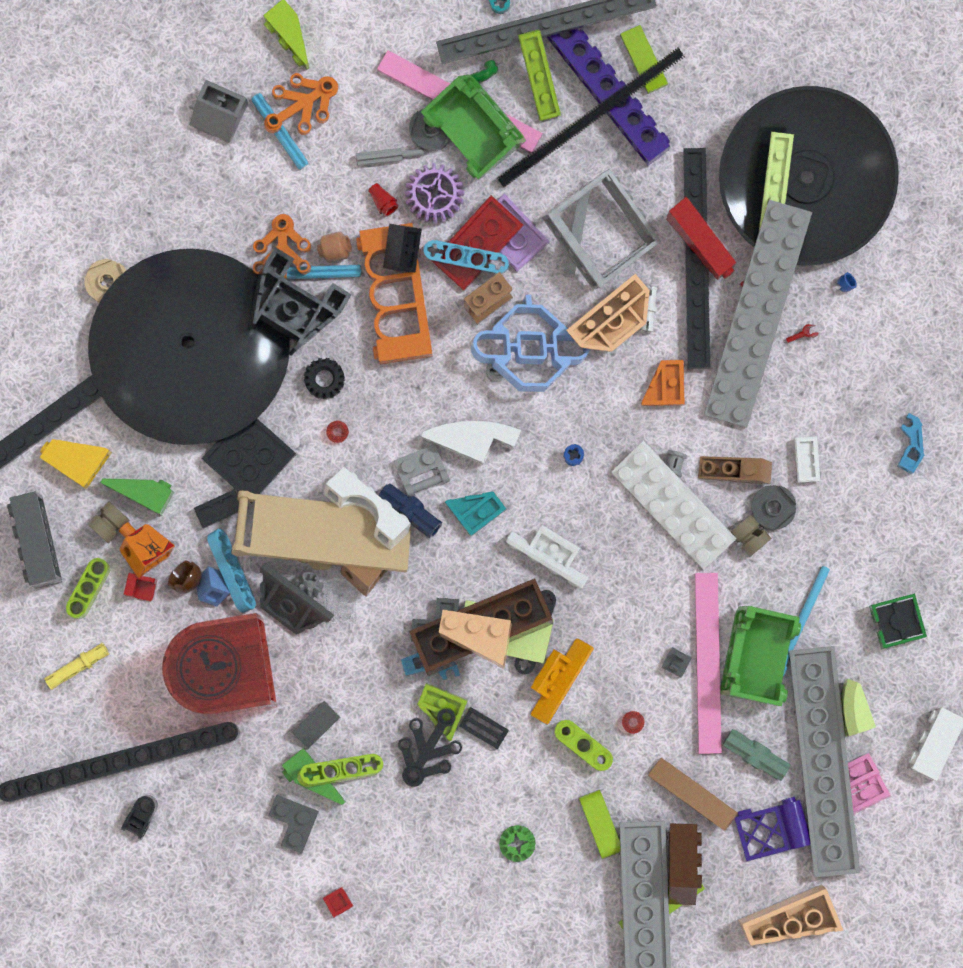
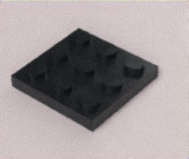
[201,419,297,504]

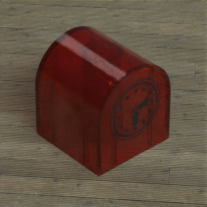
[162,613,277,716]

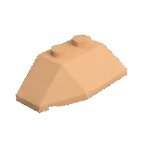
[566,274,650,352]

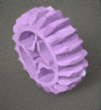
[405,163,465,224]

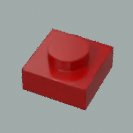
[323,886,354,918]

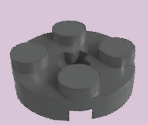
[409,107,450,151]
[751,485,796,530]

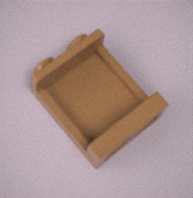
[464,272,513,325]

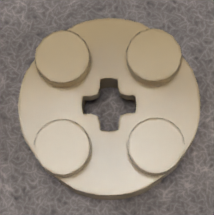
[84,259,126,303]

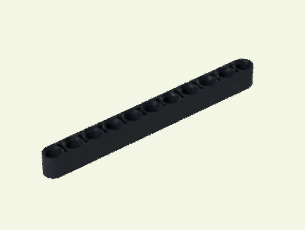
[0,722,240,802]

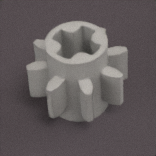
[295,572,323,598]

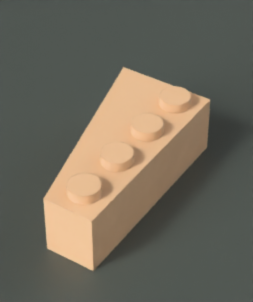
[738,884,844,945]

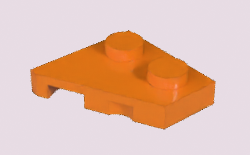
[641,360,685,406]

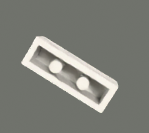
[908,707,963,781]

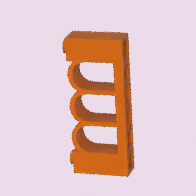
[356,223,433,365]

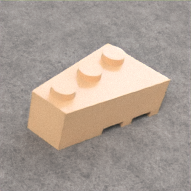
[439,610,512,669]

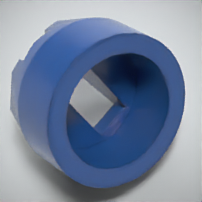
[837,272,857,292]

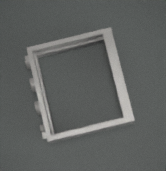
[542,169,661,290]

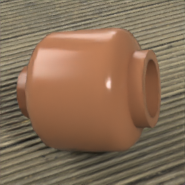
[317,232,352,263]

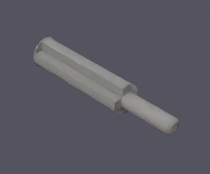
[356,148,424,166]

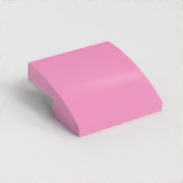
[848,753,890,814]

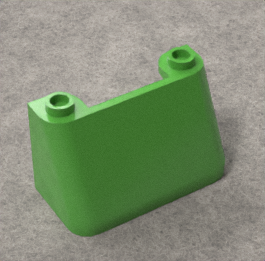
[421,74,526,179]
[720,606,801,706]

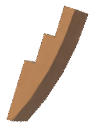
[648,758,738,831]

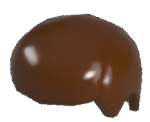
[167,560,202,594]

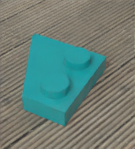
[445,491,507,536]

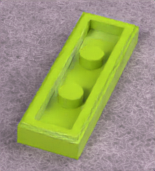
[620,25,668,94]

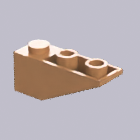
[698,456,772,484]

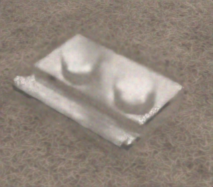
[323,578,356,624]

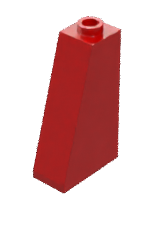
[666,197,737,280]

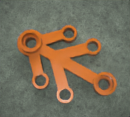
[264,73,338,135]
[253,214,311,279]

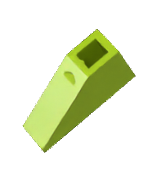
[263,0,309,69]

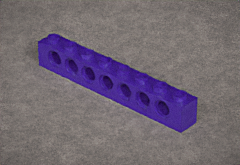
[546,29,670,166]

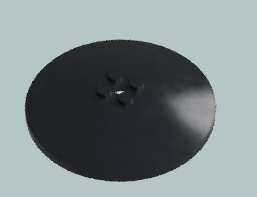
[719,86,899,265]

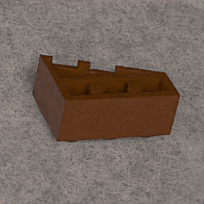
[668,823,702,905]

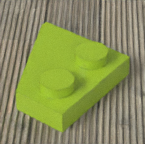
[417,683,468,741]

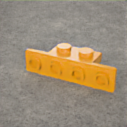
[531,638,594,725]

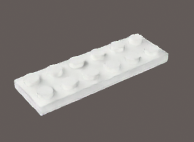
[611,441,737,569]

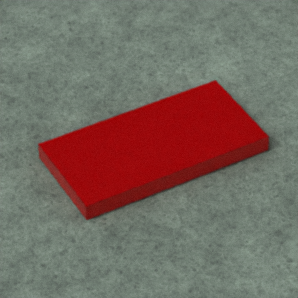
[431,195,524,291]

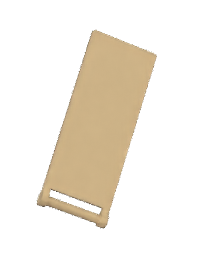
[231,490,411,572]

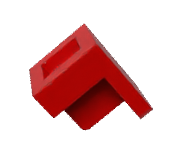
[124,573,157,601]

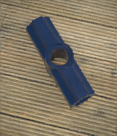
[378,483,442,538]

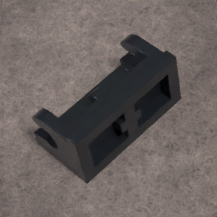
[383,223,422,273]

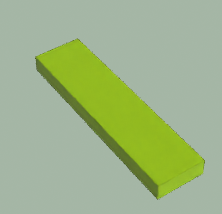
[518,29,561,121]

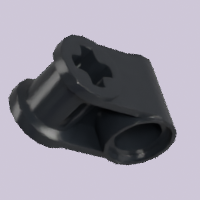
[121,795,158,840]

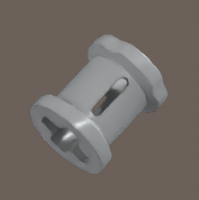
[486,363,504,382]
[666,450,687,477]

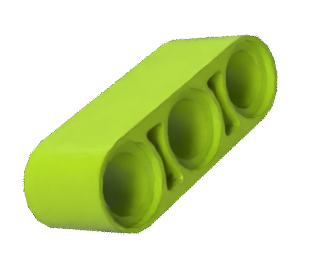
[66,558,110,619]
[579,789,620,859]

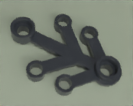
[398,707,463,787]

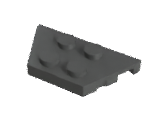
[260,563,334,634]

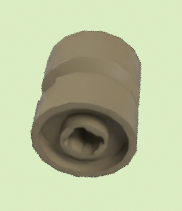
[87,501,130,544]
[731,514,772,557]

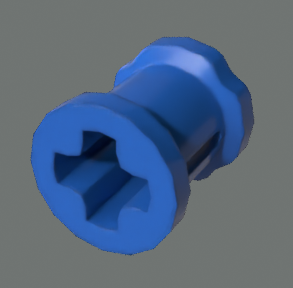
[564,444,584,466]

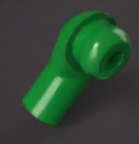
[470,60,498,83]

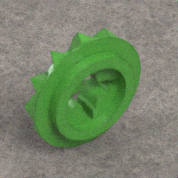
[499,825,536,862]

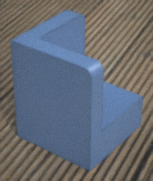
[197,566,230,607]

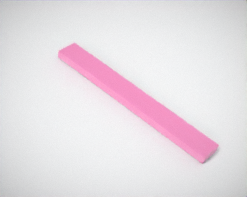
[377,50,543,154]
[695,573,722,754]

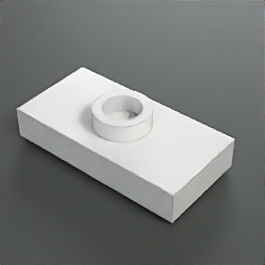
[794,436,820,483]

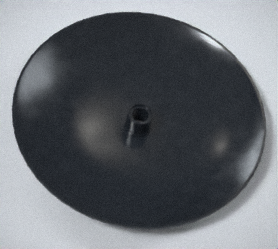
[88,248,290,445]

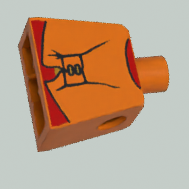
[119,522,175,578]

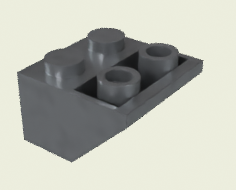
[189,80,248,143]

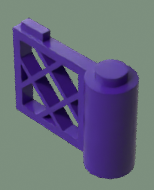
[735,796,811,861]

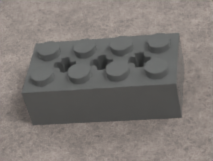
[7,491,63,589]

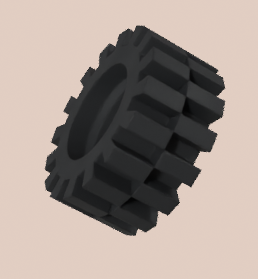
[304,358,345,400]

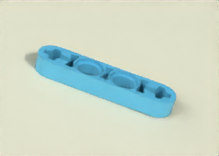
[424,240,509,274]
[207,529,256,613]

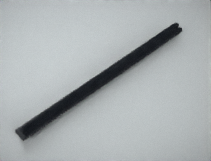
[497,47,685,187]

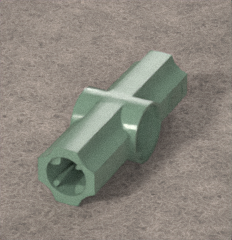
[722,729,791,781]

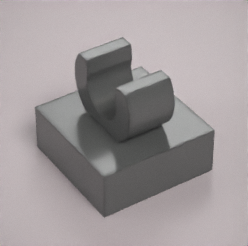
[661,647,692,678]

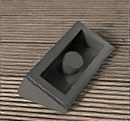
[292,701,341,749]

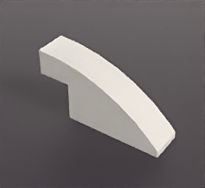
[421,421,521,465]

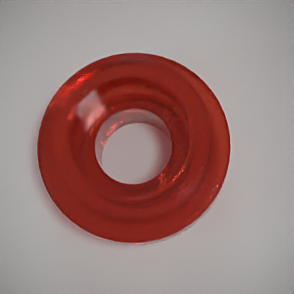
[326,421,349,443]
[622,711,645,734]

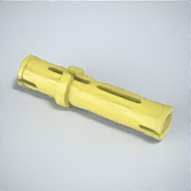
[44,642,110,690]

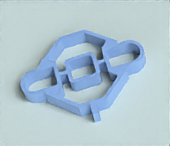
[471,295,590,392]

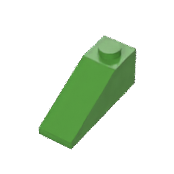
[100,478,174,516]
[282,748,346,805]

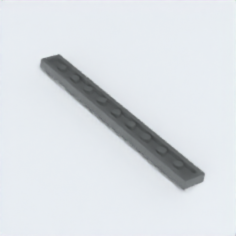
[436,0,657,64]

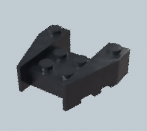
[248,247,352,356]

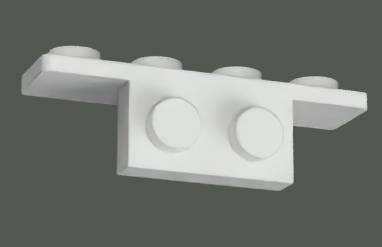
[506,525,589,588]

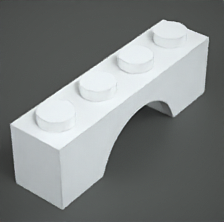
[324,467,411,550]

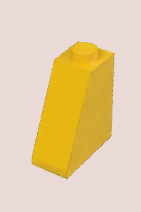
[39,439,112,489]

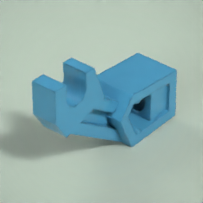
[897,413,925,474]
[401,653,460,680]

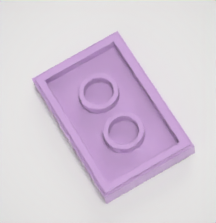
[497,193,550,272]

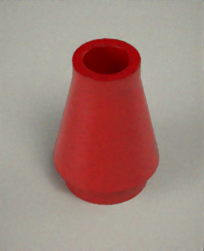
[368,183,399,217]

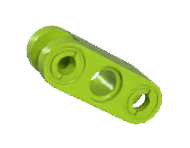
[554,720,613,771]

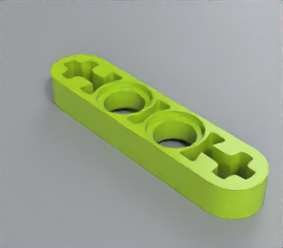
[297,754,383,787]

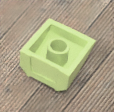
[841,679,876,737]

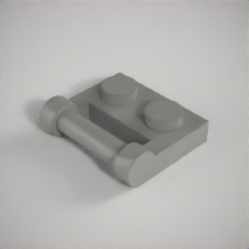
[394,444,450,497]

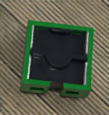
[869,593,927,649]

